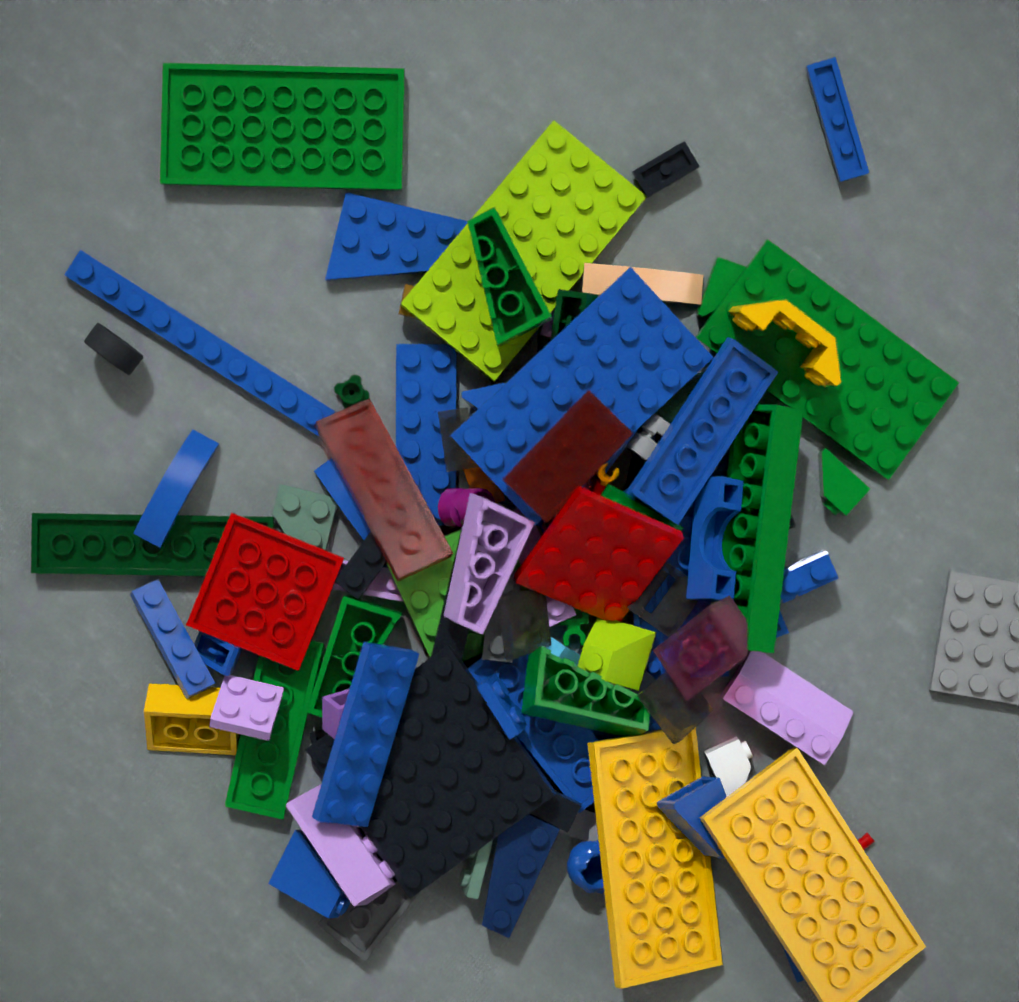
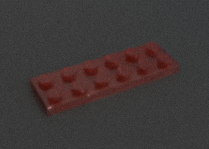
[315,398,453,581]

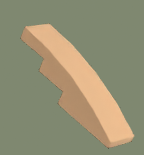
[582,263,703,305]

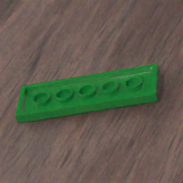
[225,640,324,820]

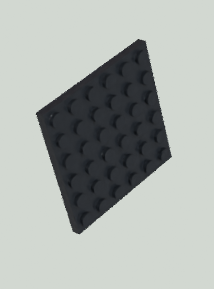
[305,644,557,898]

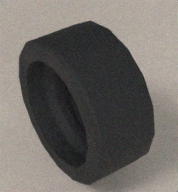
[84,323,143,375]

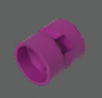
[438,488,495,527]

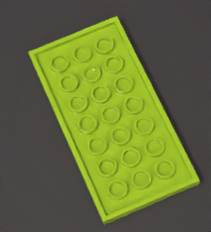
[400,120,647,382]

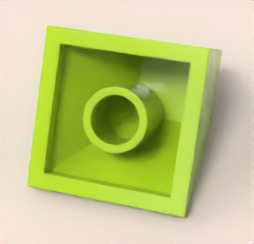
[577,617,657,690]

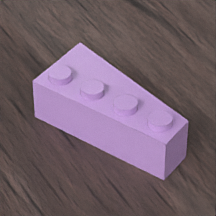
[444,493,535,635]

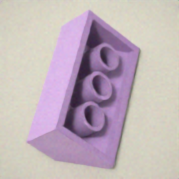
[720,651,854,765]
[286,785,396,907]

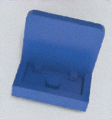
[477,673,527,740]

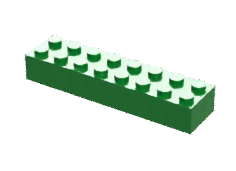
[706,405,803,654]

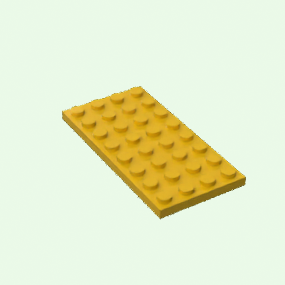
[588,725,723,989]
[699,747,926,1002]

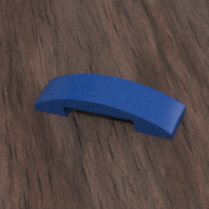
[133,429,219,548]
[314,453,407,567]

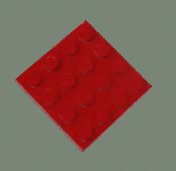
[514,486,684,622]
[186,512,345,671]

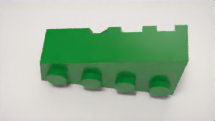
[467,207,553,347]
[307,595,402,717]
[521,646,651,737]

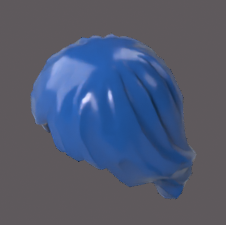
[566,840,604,894]

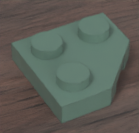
[273,484,337,550]

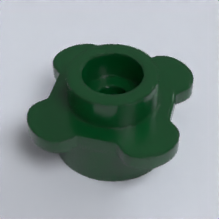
[334,375,370,410]

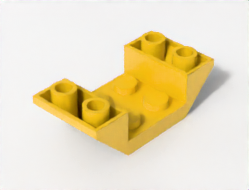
[728,300,841,387]

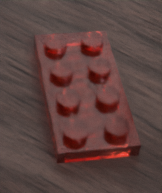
[502,390,633,523]

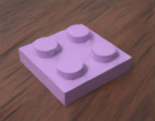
[209,675,284,741]

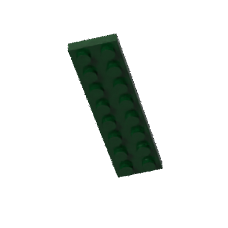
[31,513,275,576]

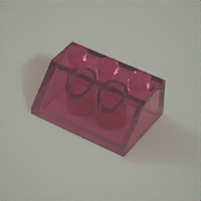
[653,595,747,701]

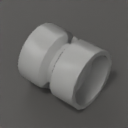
[626,413,670,462]

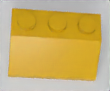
[144,683,239,755]

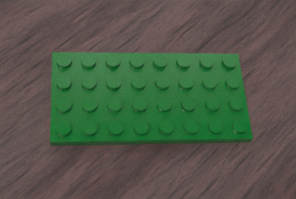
[160,63,405,191]
[695,239,960,480]

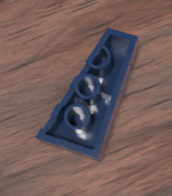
[482,813,560,938]

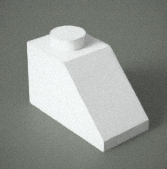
[704,737,753,796]

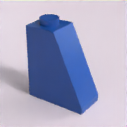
[656,776,727,859]
[268,829,350,918]

